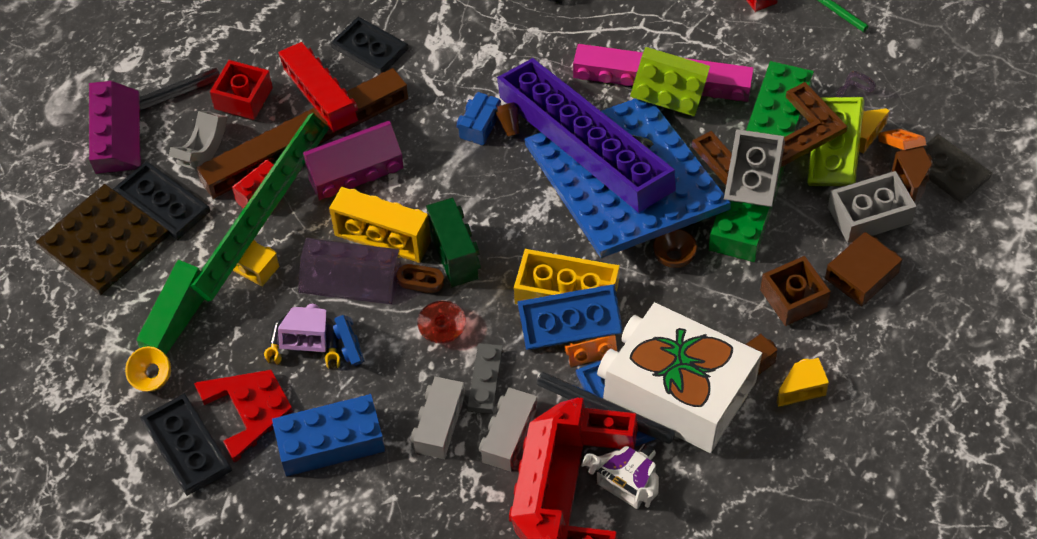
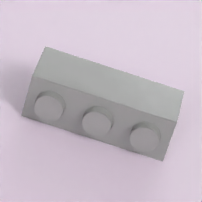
[411,376,465,459]
[479,387,538,472]

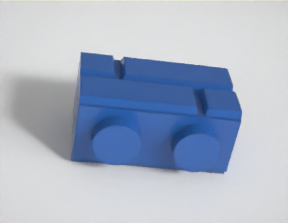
[456,92,501,145]

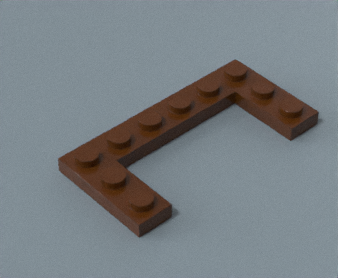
[692,82,848,185]

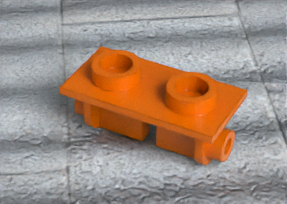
[565,334,617,367]

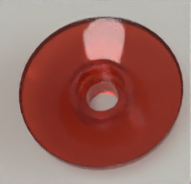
[417,301,466,343]

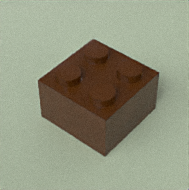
[760,256,831,326]

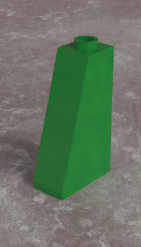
[136,260,204,354]

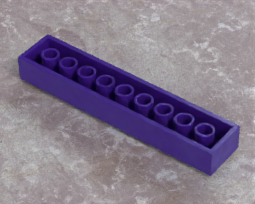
[497,58,676,213]

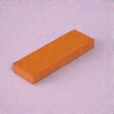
[878,128,926,150]

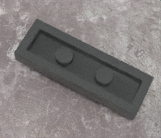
[468,343,503,414]

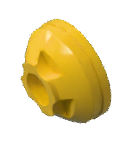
[125,346,171,392]

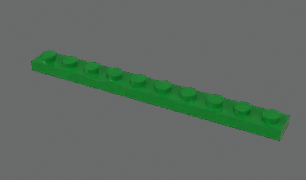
[190,113,329,302]

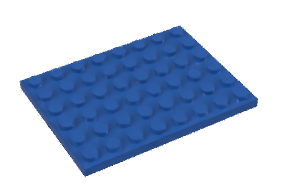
[525,99,731,258]

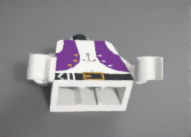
[581,444,659,509]

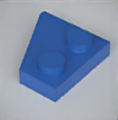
[333,315,365,365]

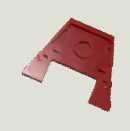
[194,370,293,463]

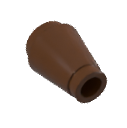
[496,102,520,137]

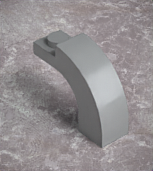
[169,111,228,170]

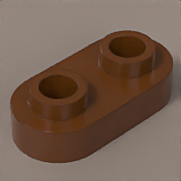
[397,264,444,293]

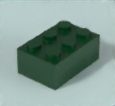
[426,197,481,288]

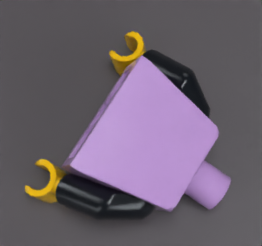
[264,304,340,368]

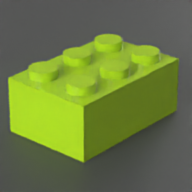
[630,47,710,116]

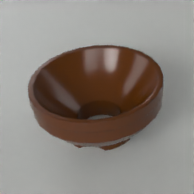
[653,229,697,268]

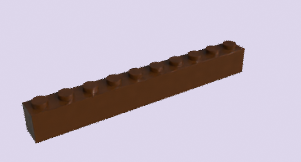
[196,68,409,199]

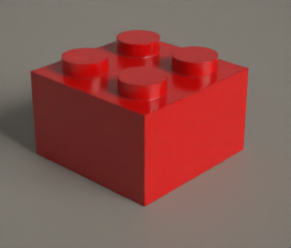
[210,60,273,120]

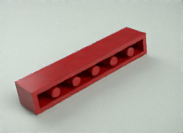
[278,42,358,132]

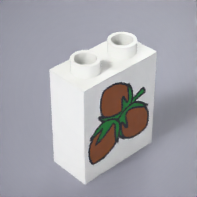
[597,302,762,453]

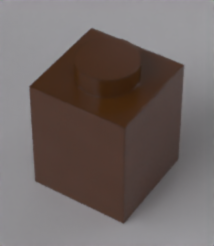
[745,334,778,376]

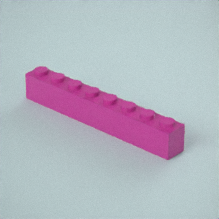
[573,44,754,102]

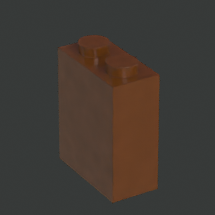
[825,232,903,307]

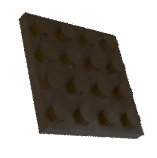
[35,183,169,295]

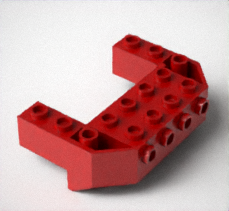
[509,397,638,539]

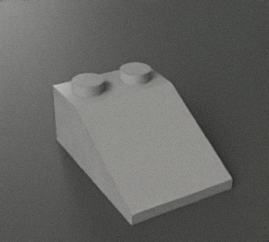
[724,129,785,207]

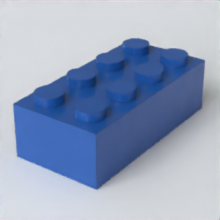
[272,394,385,477]

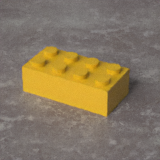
[329,187,431,263]
[514,249,619,304]

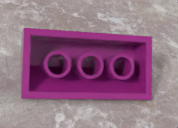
[89,81,141,174]
[303,121,404,200]

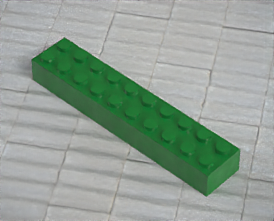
[709,61,814,262]

